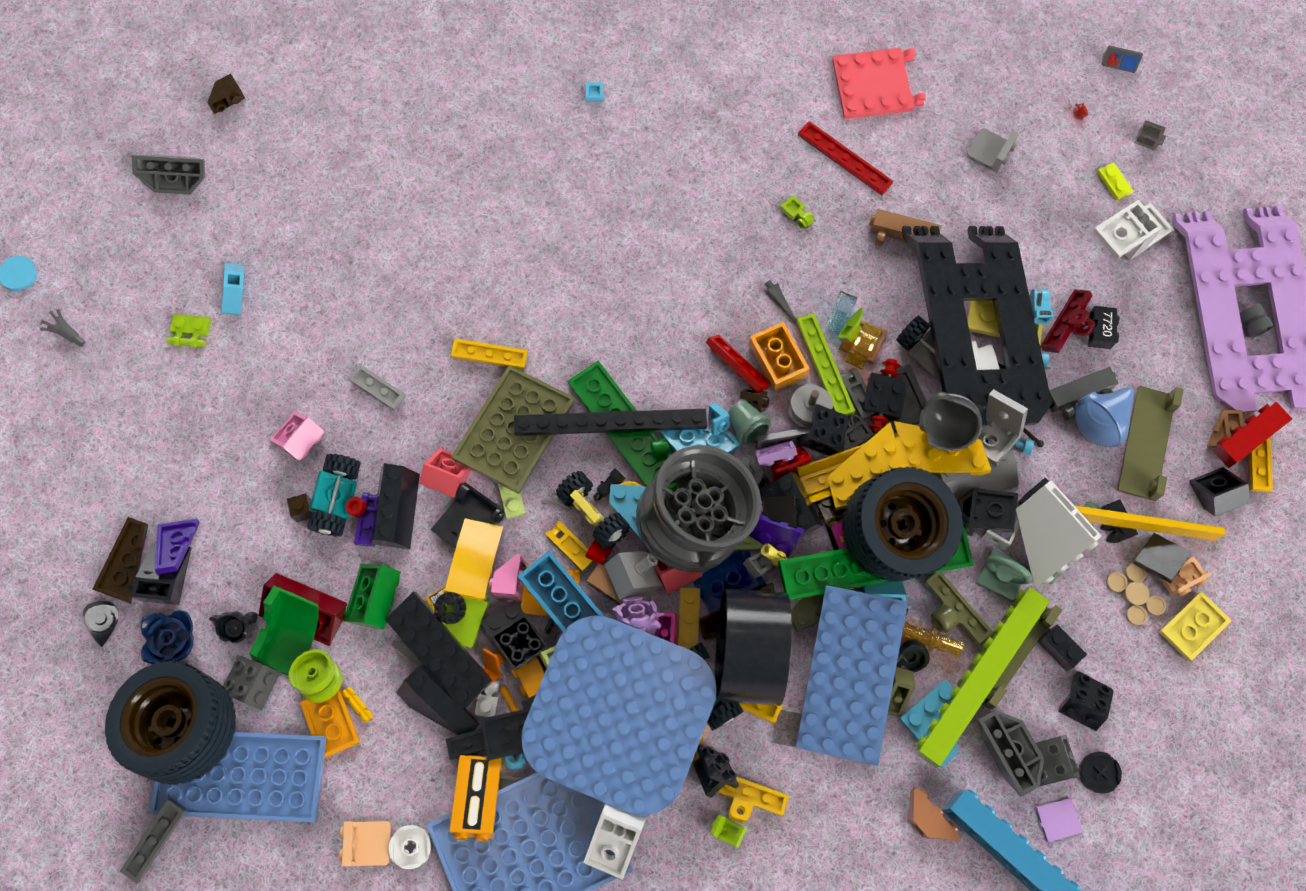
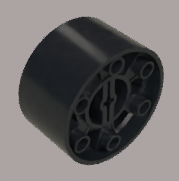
[715,588,792,706]

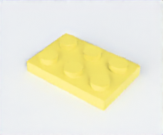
[1159,591,1232,662]

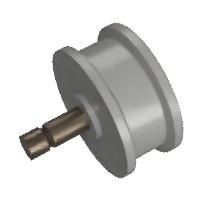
[788,384,833,428]

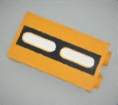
[450,755,503,842]

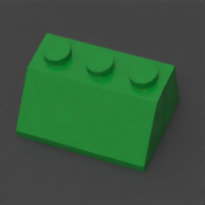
[343,564,401,629]

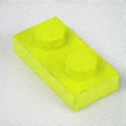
[1097,162,1133,201]

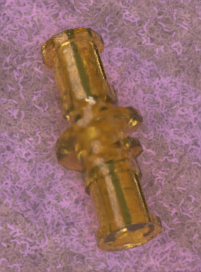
[901,621,964,658]

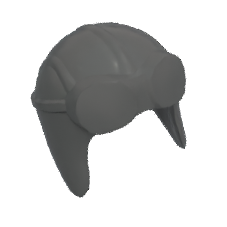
[919,391,982,451]

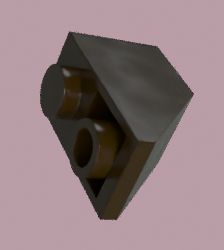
[207,73,245,114]

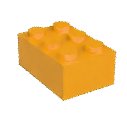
[748,321,810,392]

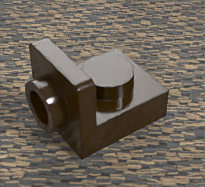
[740,389,769,413]

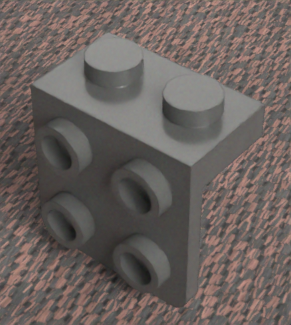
[223,656,280,710]

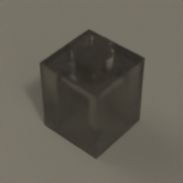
[1134,120,1166,151]

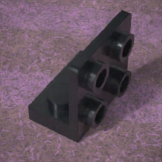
[798,404,848,456]

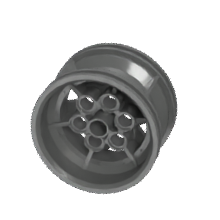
[636,445,761,572]

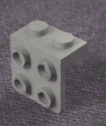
[967,128,1019,172]

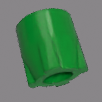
[650,438,670,457]

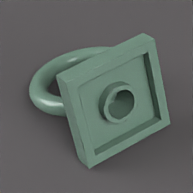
[976,548,1032,602]

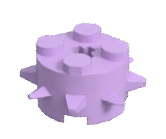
[612,596,664,636]

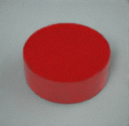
[346,497,367,517]

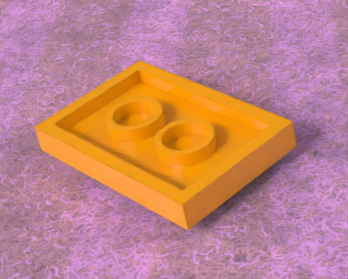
[300,688,361,759]

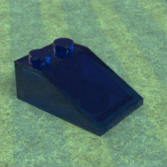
[693,550,767,613]

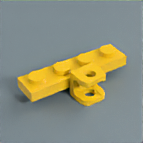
[717,777,789,824]

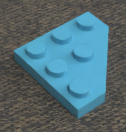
[660,427,741,454]
[609,484,669,545]
[900,679,958,767]

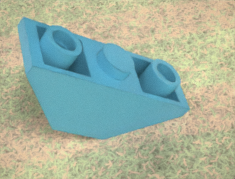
[221,263,244,315]

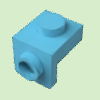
[708,403,730,436]

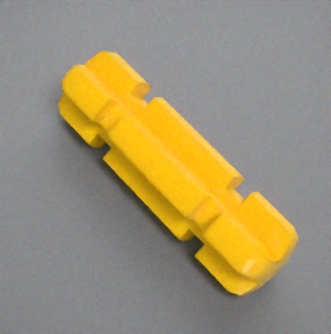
[342,687,373,723]

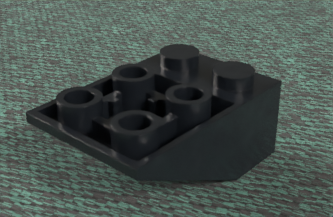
[131,543,192,605]
[481,600,549,671]

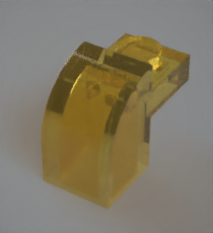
[845,323,882,370]

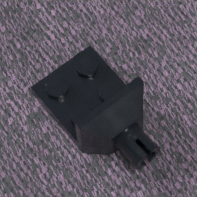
[958,488,1018,536]

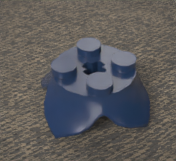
[141,610,194,664]

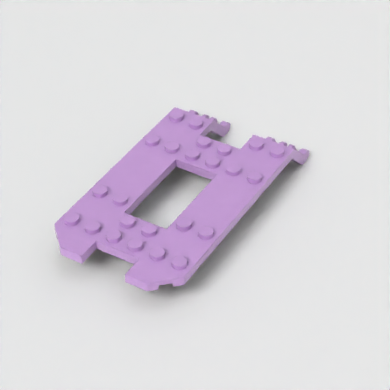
[1172,206,1306,413]

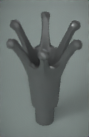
[40,309,86,347]

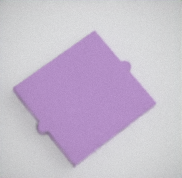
[1036,798,1083,842]

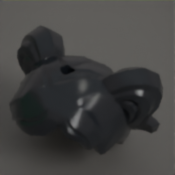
[209,611,258,643]

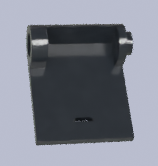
[431,483,505,548]

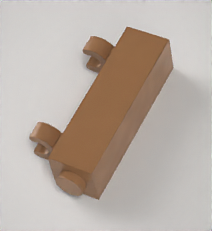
[869,209,941,246]

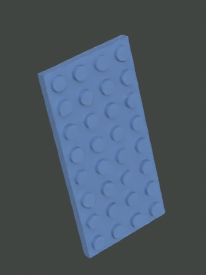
[796,585,908,766]
[149,732,327,823]

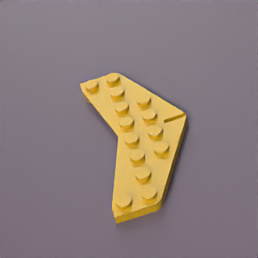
[828,421,991,511]

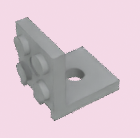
[978,389,1028,466]

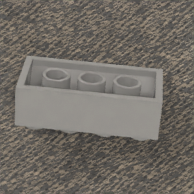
[933,449,1019,503]

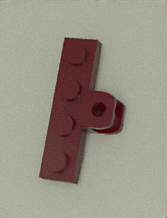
[1040,289,1096,353]

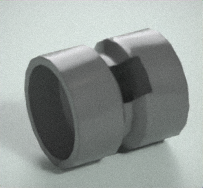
[1239,303,1274,338]

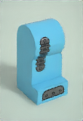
[1030,289,1054,325]

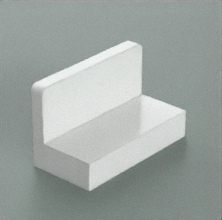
[972,341,1000,370]

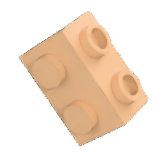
[1160,557,1212,597]

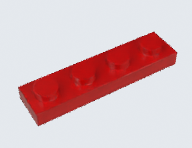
[705,334,771,392]

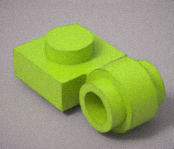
[780,195,815,229]

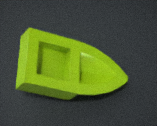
[837,308,863,343]

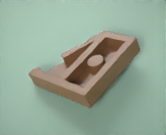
[1207,410,1244,448]

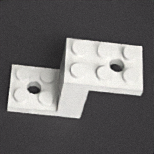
[1093,200,1174,260]
[583,804,648,880]

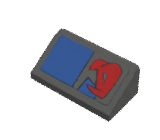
[1101,45,1143,73]

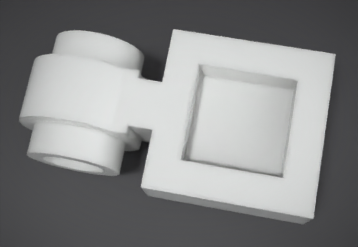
[474,681,500,717]

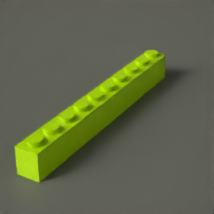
[915,587,1050,768]

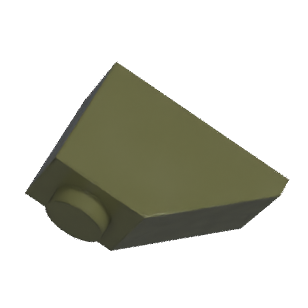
[888,667,915,718]

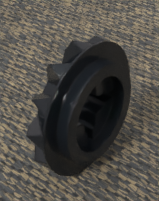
[434,592,466,625]

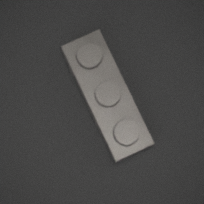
[348,364,406,411]

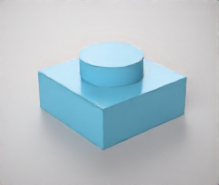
[586,82,603,102]

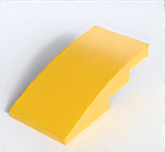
[444,519,503,601]

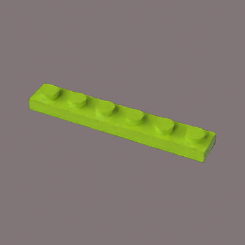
[796,313,855,416]

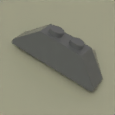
[132,155,205,195]
[978,710,1044,797]

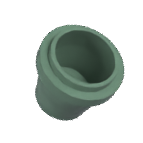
[728,401,771,445]

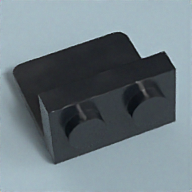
[1058,671,1114,731]

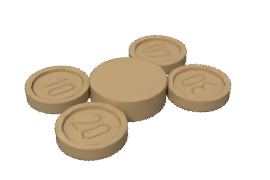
[1106,563,1166,626]

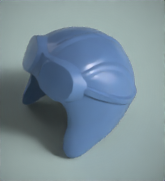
[1075,388,1134,447]

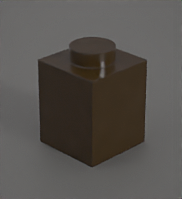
[287,493,314,522]

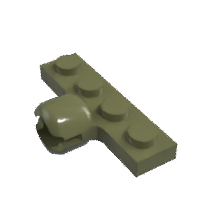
[923,572,993,645]

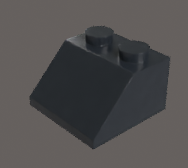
[1189,467,1250,517]

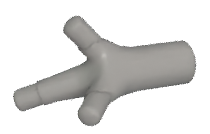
[541,490,571,511]

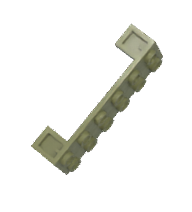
[1117,386,1184,501]
[957,600,1062,710]

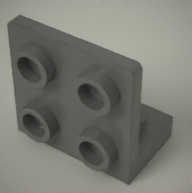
[1036,735,1080,786]

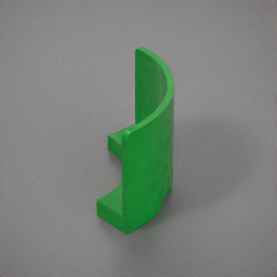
[249,586,319,676]

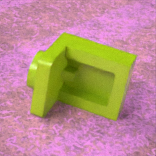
[710,814,747,848]

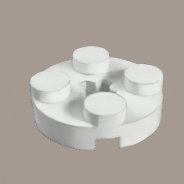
[389,825,432,869]

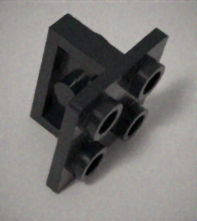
[693,744,739,798]

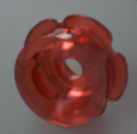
[1073,103,1088,120]

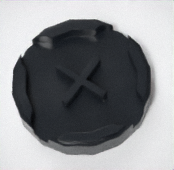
[1079,751,1122,794]

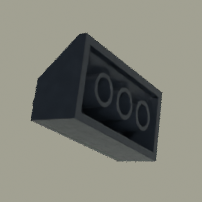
[370,463,420,549]

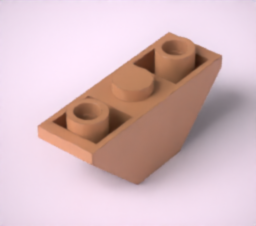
[910,787,961,840]

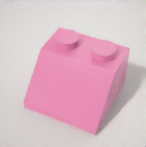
[270,411,325,461]
[489,554,528,602]

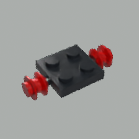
[862,359,908,434]

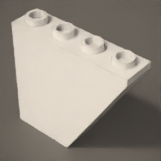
[1016,481,1101,587]

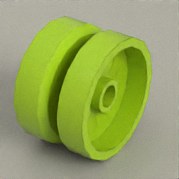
[289,649,343,703]

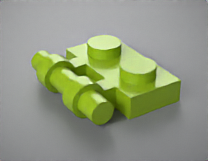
[166,314,212,349]

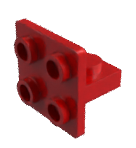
[770,446,812,481]

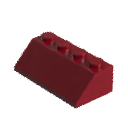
[258,573,347,646]

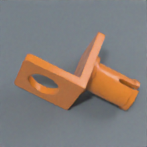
[482,648,505,685]

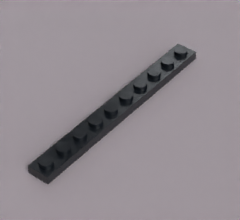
[514,409,707,436]

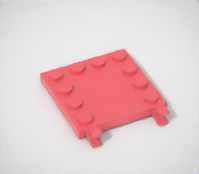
[832,48,926,119]

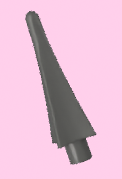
[765,280,797,323]

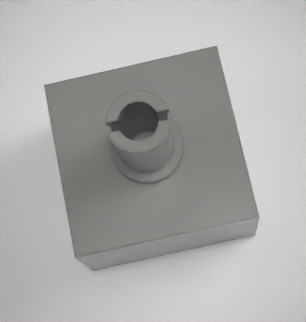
[605,551,662,600]

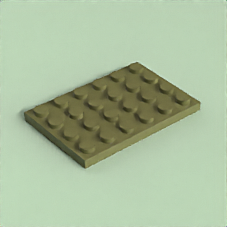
[451,365,575,494]

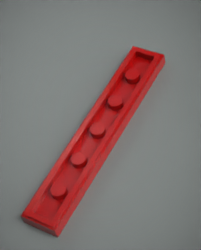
[798,121,894,196]

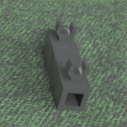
[1049,367,1119,421]

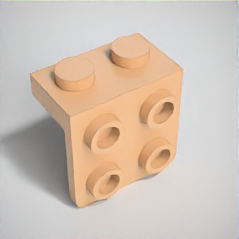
[339,821,391,866]

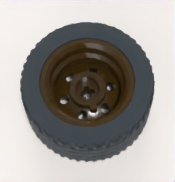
[842,467,963,582]
[105,661,236,785]

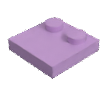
[755,440,797,466]

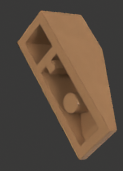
[587,562,623,605]

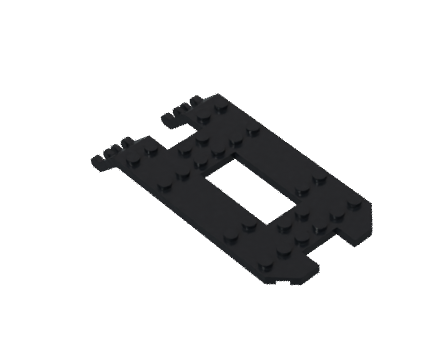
[902,226,1052,427]

